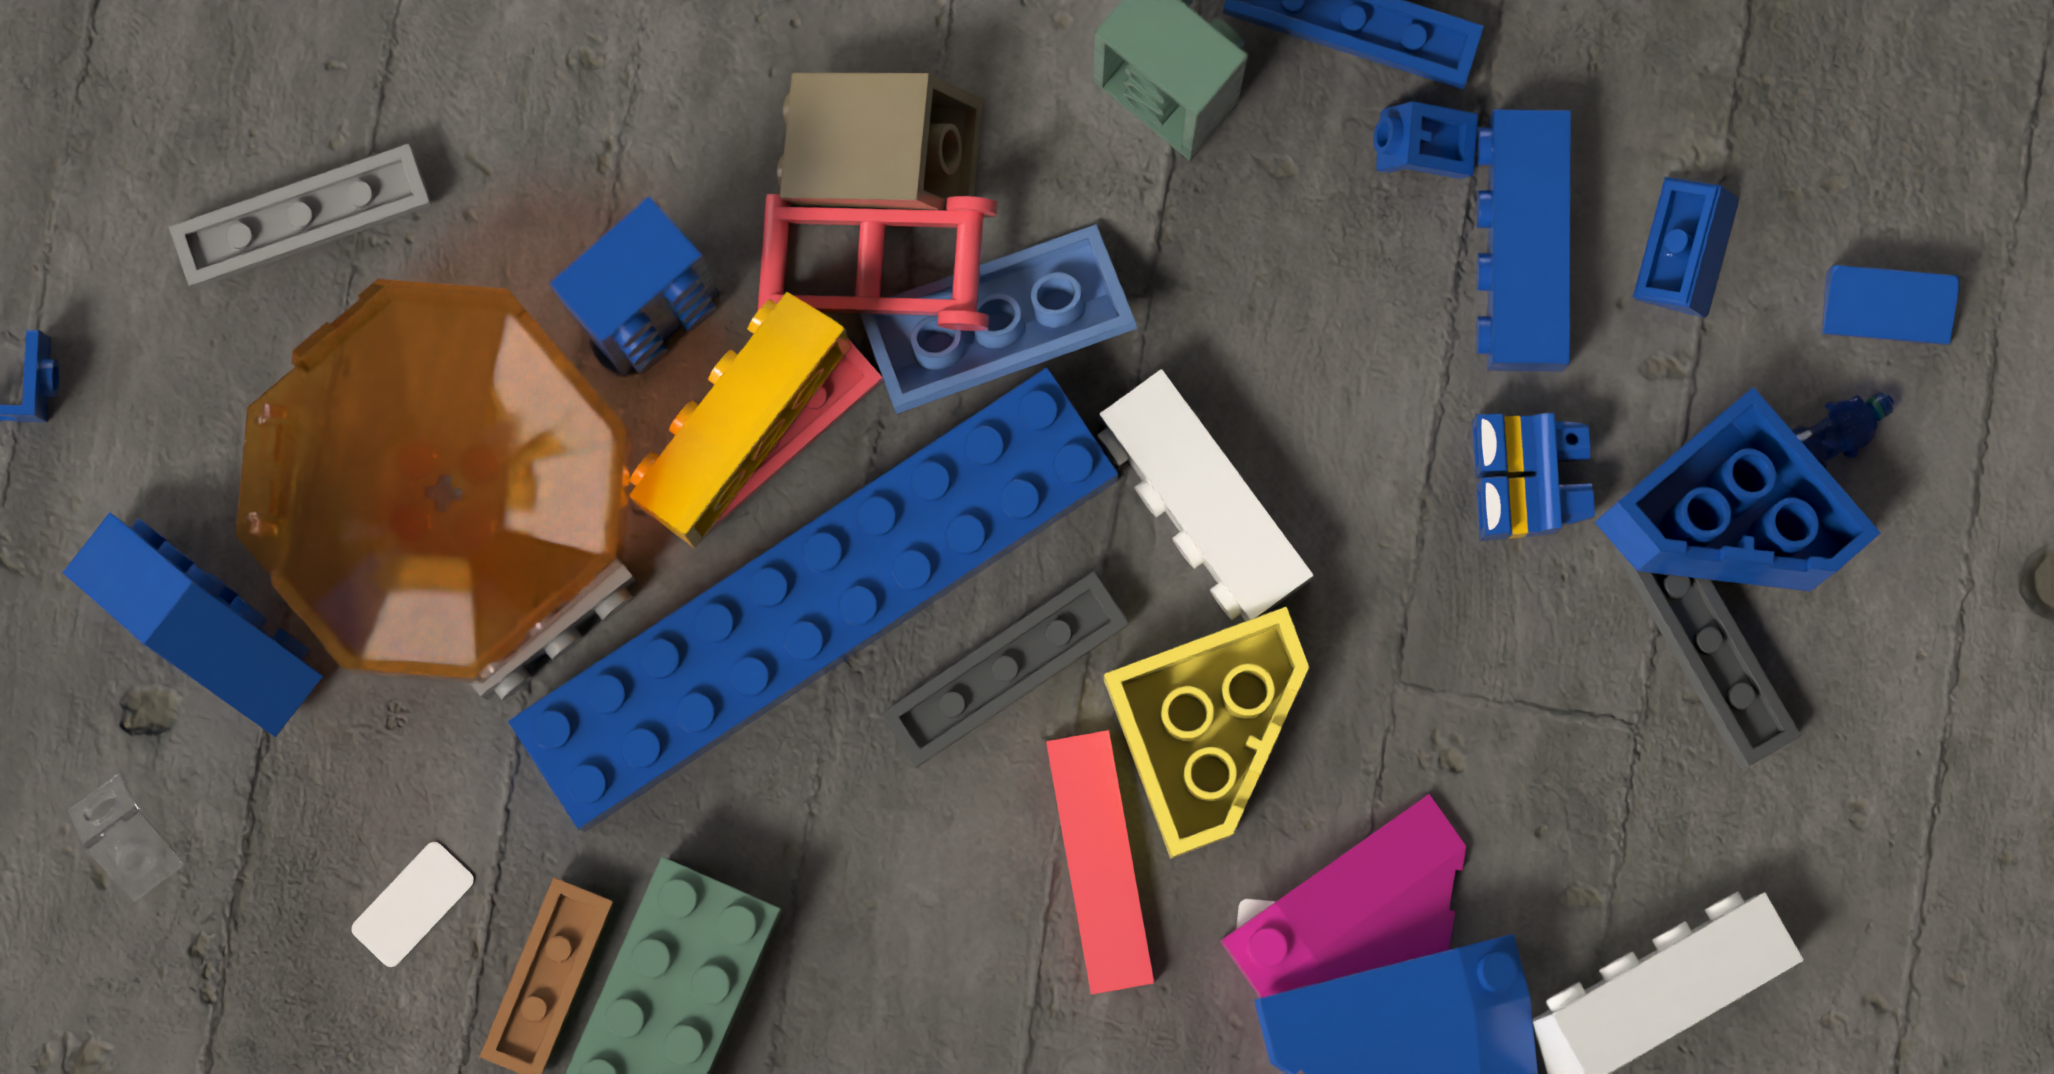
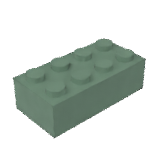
[1093,0,1248,161]
[565,856,784,1074]

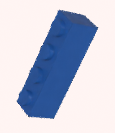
[1476,109,1571,372]

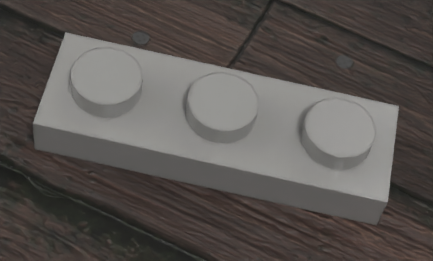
[465,556,638,700]

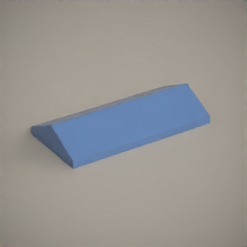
[860,224,1137,414]

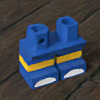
[1472,413,1595,541]

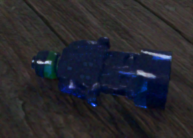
[1792,392,1894,468]

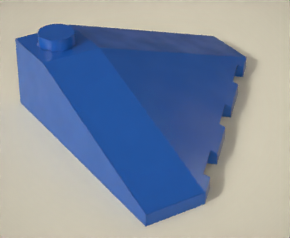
[1254,934,1538,1074]

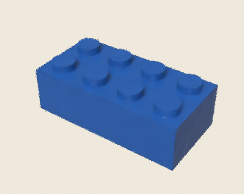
[549,196,720,377]

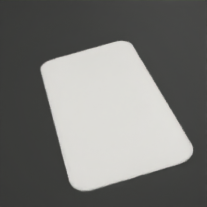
[352,842,474,967]

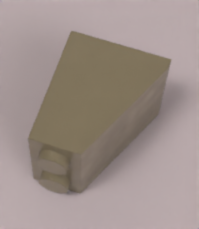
[777,73,983,211]

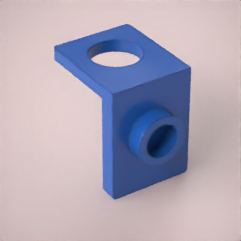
[0,329,60,423]

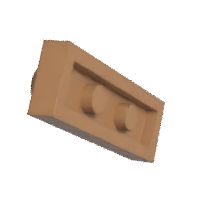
[479,877,615,1074]

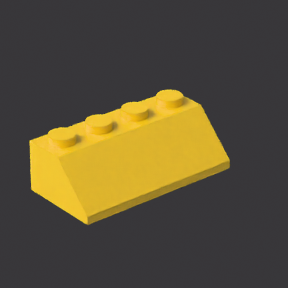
[629,292,851,549]

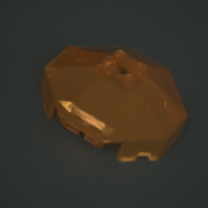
[236,279,633,684]

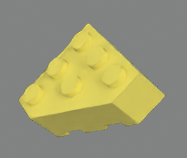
[1104,607,1309,859]

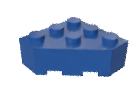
[1595,387,1881,591]
[62,512,323,737]

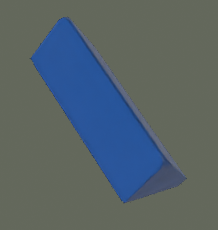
[1633,177,1738,318]
[1822,265,1960,345]

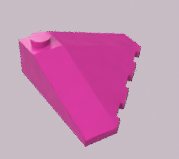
[1220,794,1466,998]

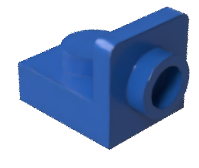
[1373,101,1478,179]

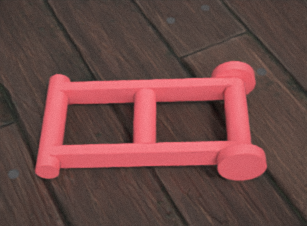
[757,194,998,331]

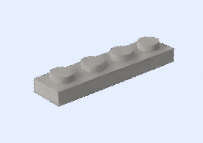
[169,143,432,290]

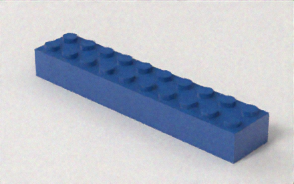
[508,367,1118,832]

